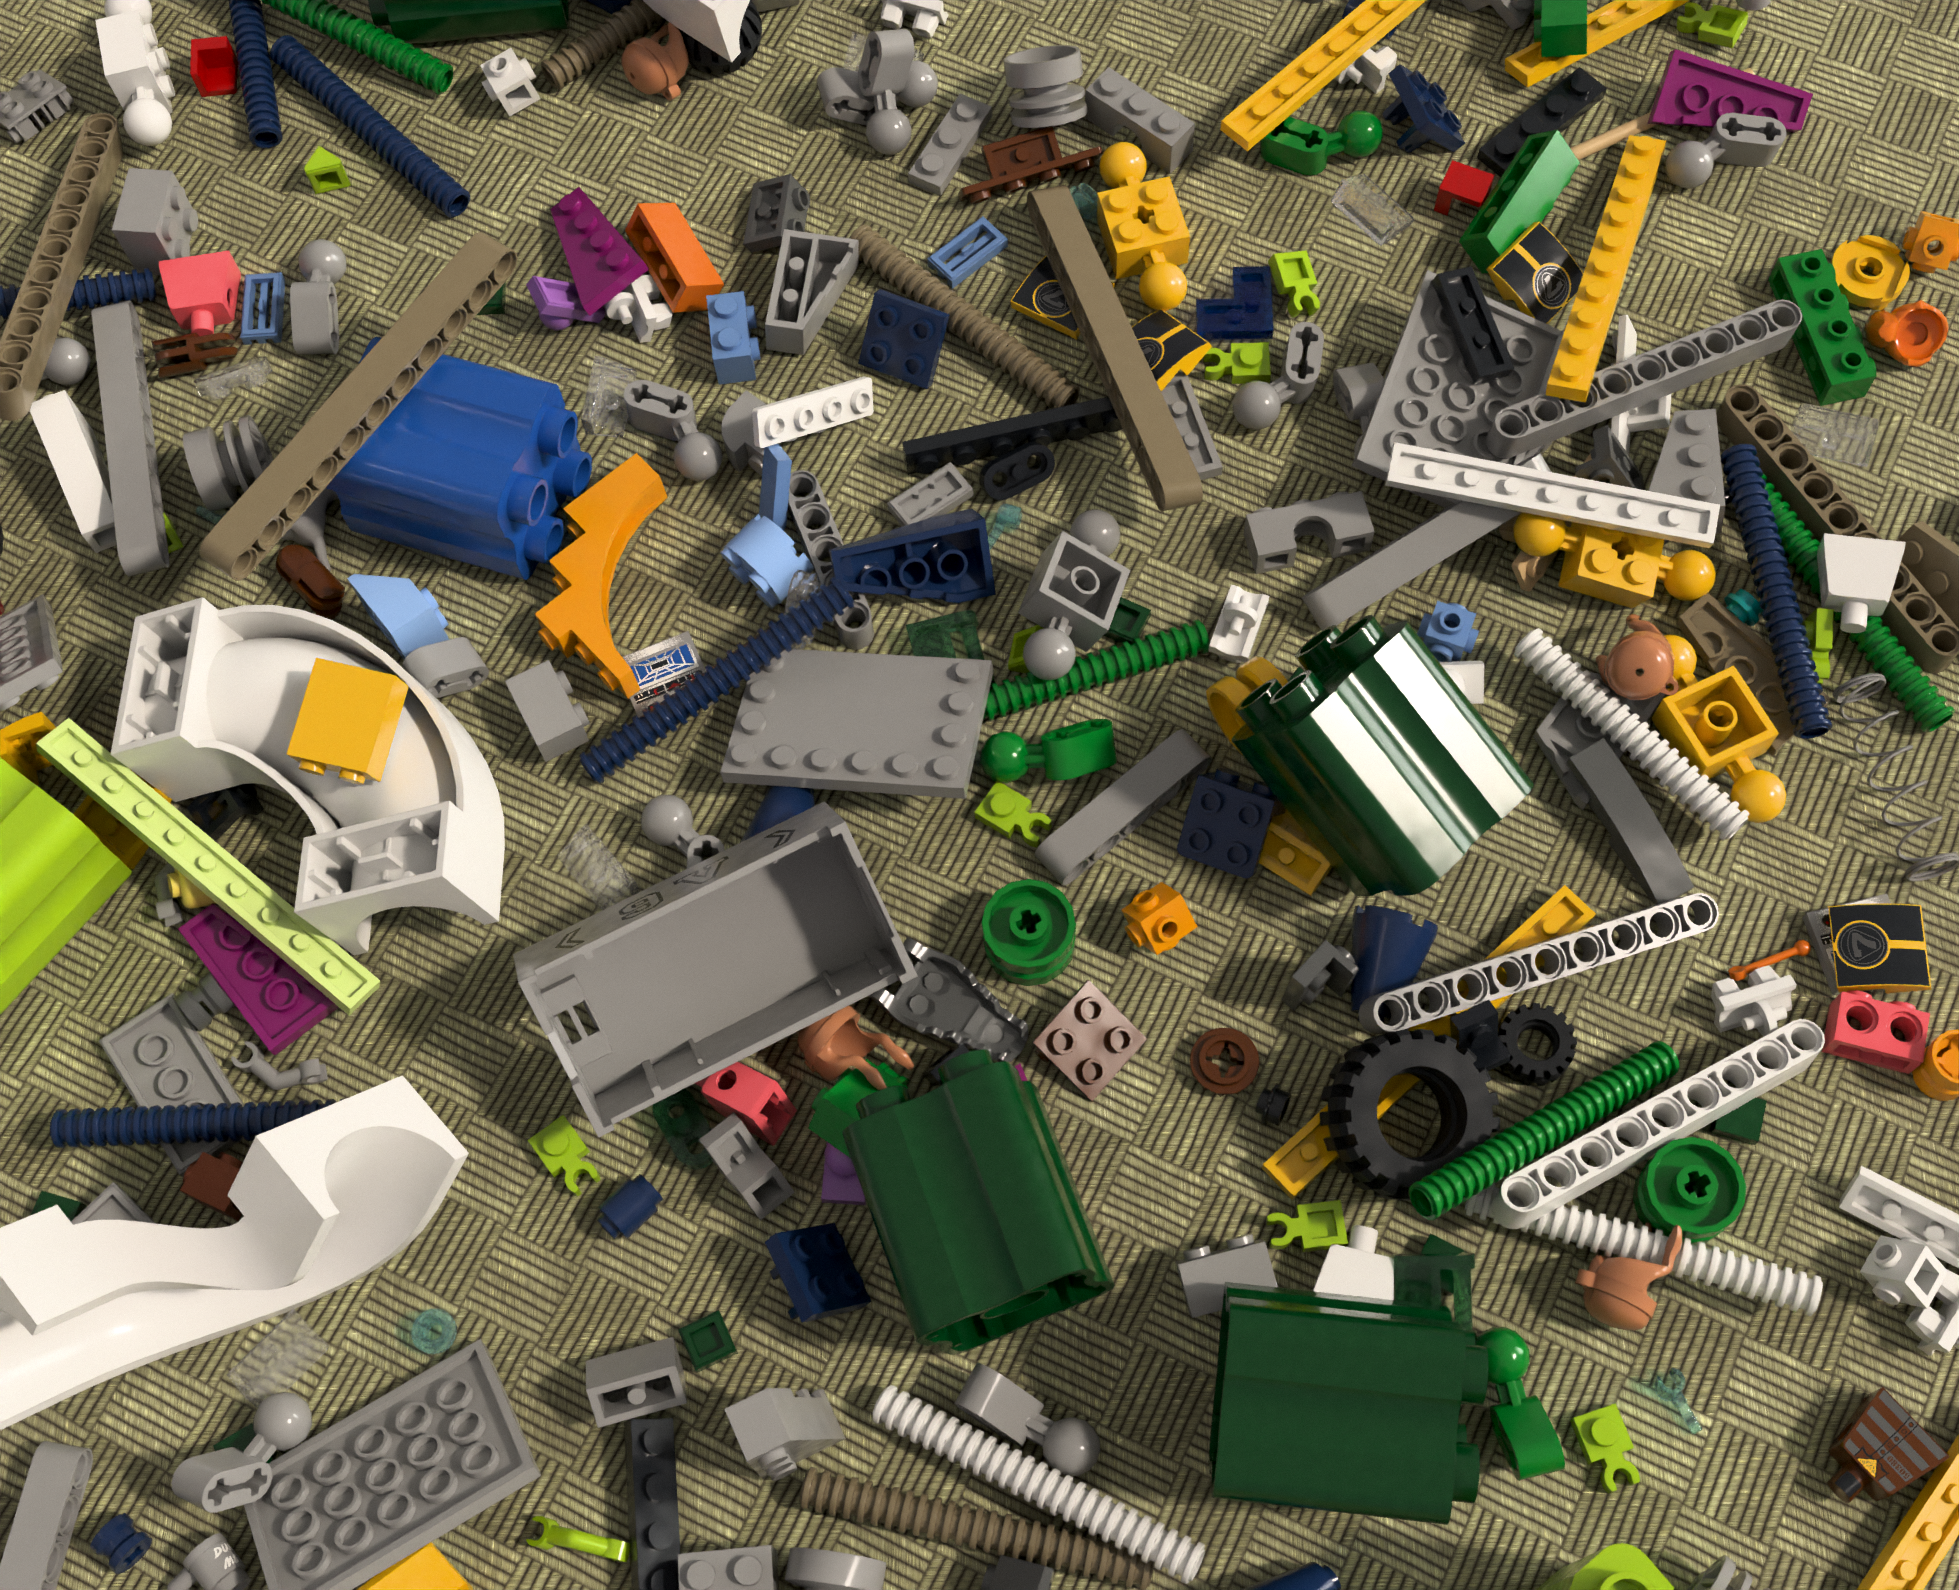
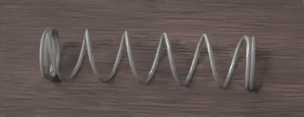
[1832,673,1959,881]

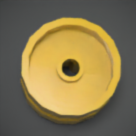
[1206,656,1288,755]

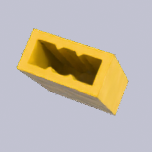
[286,658,409,785]

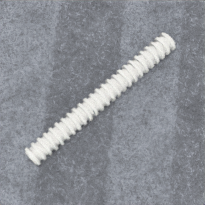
[1464,1183,1823,1316]
[872,1385,1205,1584]

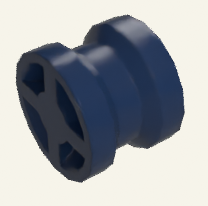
[90,1513,152,1574]

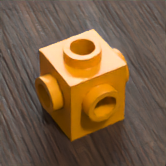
[1902,211,1959,273]
[1121,882,1198,955]

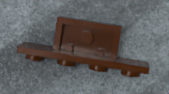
[958,126,1103,204]

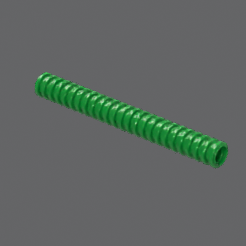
[261,0,453,95]
[1762,474,1955,732]
[983,619,1210,722]
[1409,1041,1680,1220]

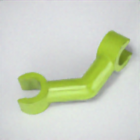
[526,1516,630,1563]

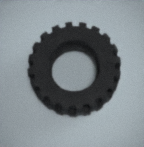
[1320,1029,1500,1201]

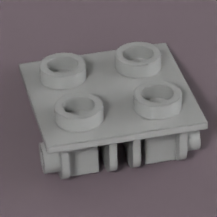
[0,69,74,144]

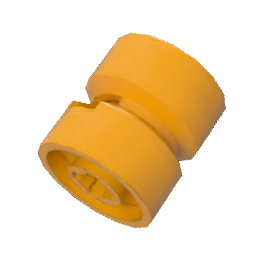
[1912,1029,1959,1101]

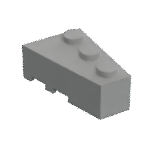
[765,229,859,355]
[724,1388,846,1481]

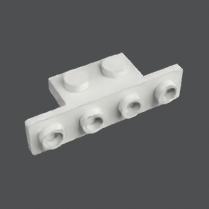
[1611,315,1671,455]
[752,376,874,448]

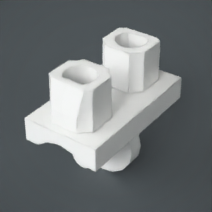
[881,0,948,39]
[1334,46,1397,94]
[605,274,672,343]
[1209,585,1270,663]
[1711,965,1797,1037]
[1905,1269,1959,1356]

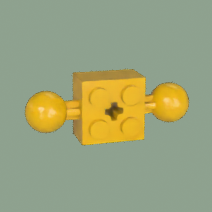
[1097,142,1190,311]
[1513,512,1716,608]
[1651,635,1786,823]

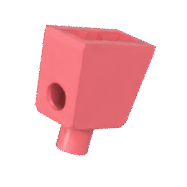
[159,251,241,336]
[694,1062,797,1146]

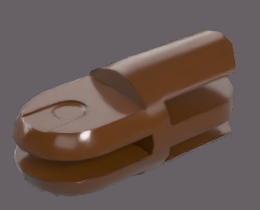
[151,333,238,378]
[276,544,345,620]

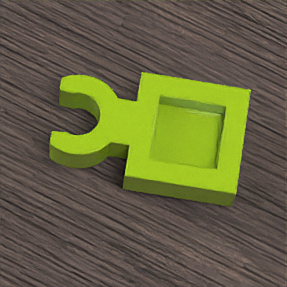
[1677,2,1748,48]
[1268,250,1320,318]
[1203,342,1271,384]
[1801,608,1834,685]
[974,781,1052,848]
[528,1115,601,1197]
[1266,1200,1348,1252]
[1570,1403,1640,1494]

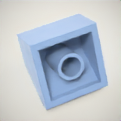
[347,574,449,659]

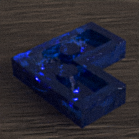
[1195,266,1274,340]

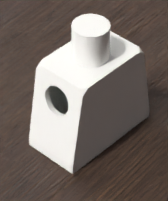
[1817,533,1906,633]
[1312,1225,1394,1300]

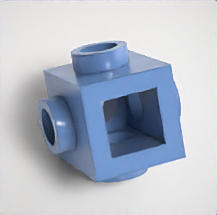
[1417,601,1479,662]

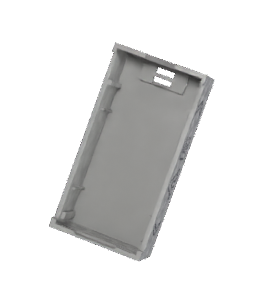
[513,801,918,1138]

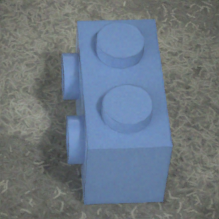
[706,291,761,385]

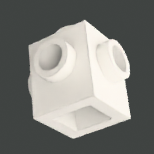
[480,48,541,117]
[1860,1235,1948,1309]

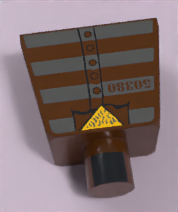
[1827,1387,1950,1503]

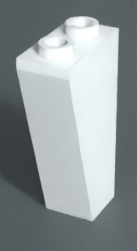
[30,390,117,553]

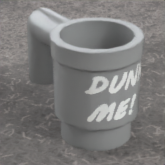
[167,1533,251,1590]

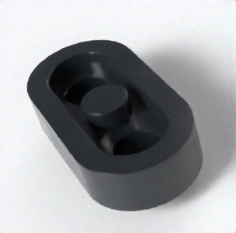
[979,442,1055,500]

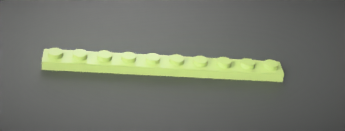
[36,718,380,1016]

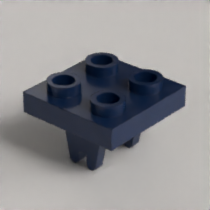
[1382,64,1465,153]
[858,289,950,389]
[765,1223,872,1323]

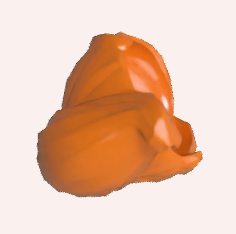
[1864,300,1949,367]

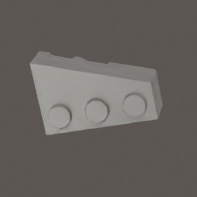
[1648,409,1725,534]

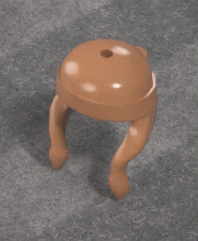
[621,22,689,101]
[1596,614,1679,700]
[798,1005,914,1090]
[1575,1223,1682,1331]

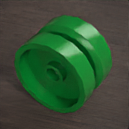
[982,879,1076,986]
[1633,1137,1746,1245]

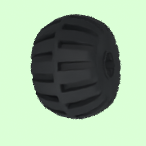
[678,1,762,74]

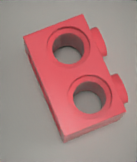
[1822,990,1930,1074]

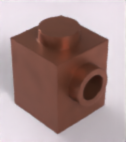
[180,1152,243,1221]

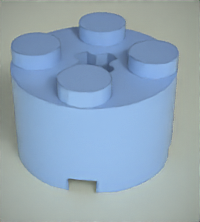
[720,514,814,609]

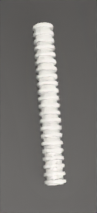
[1514,628,1749,841]

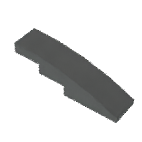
[1566,738,1694,905]

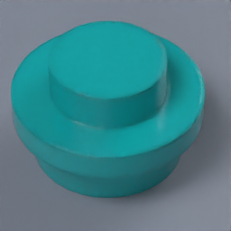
[1724,589,1763,626]

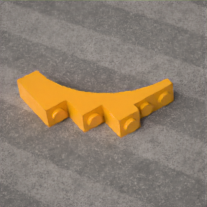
[535,453,668,699]

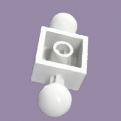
[95,0,175,146]

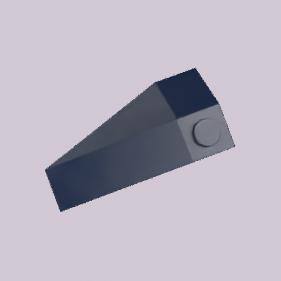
[829,509,996,603]

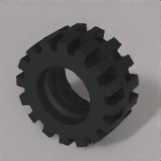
[1498,1003,1577,1087]

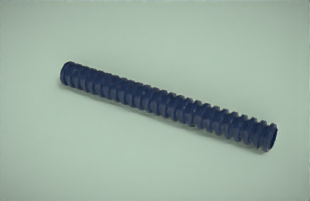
[228,0,282,148]
[270,35,470,218]
[0,268,157,320]
[1721,444,1833,739]
[579,577,854,784]
[50,1098,346,1148]

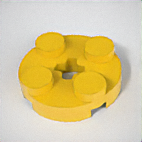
[1830,235,1910,310]

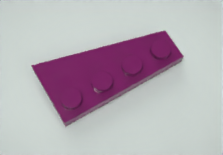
[1647,49,1813,132]
[550,187,649,316]
[178,903,339,1056]

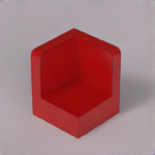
[190,36,238,97]
[1434,160,1495,216]

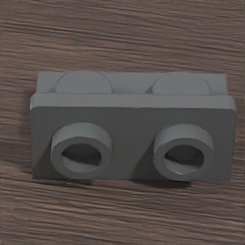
[743,174,810,253]
[1575,425,1645,490]
[1282,940,1359,1011]

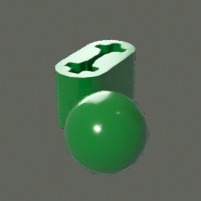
[1260,110,1384,176]
[980,719,1117,783]
[1475,1327,1565,1481]

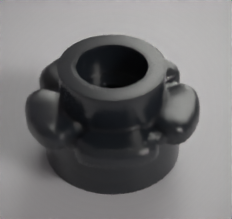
[1256,1084,1291,1126]

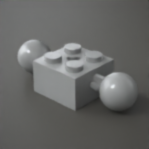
[1018,509,1131,680]

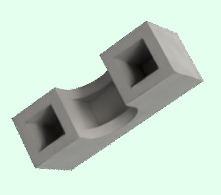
[1085,67,1195,174]
[1244,491,1375,574]

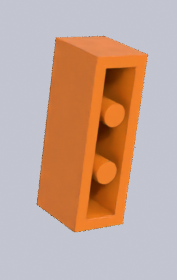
[625,203,724,313]

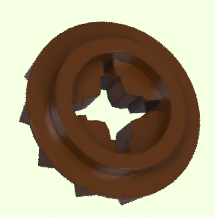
[1190,1028,1259,1097]

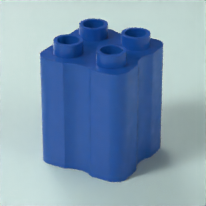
[326,337,592,580]

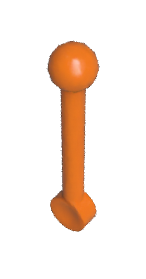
[1728,940,1811,981]

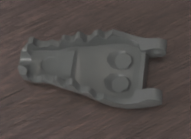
[869,937,1028,1062]

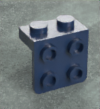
[1177,768,1286,878]

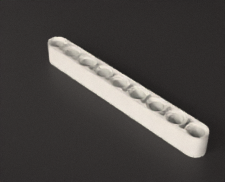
[1492,1019,1825,1229]

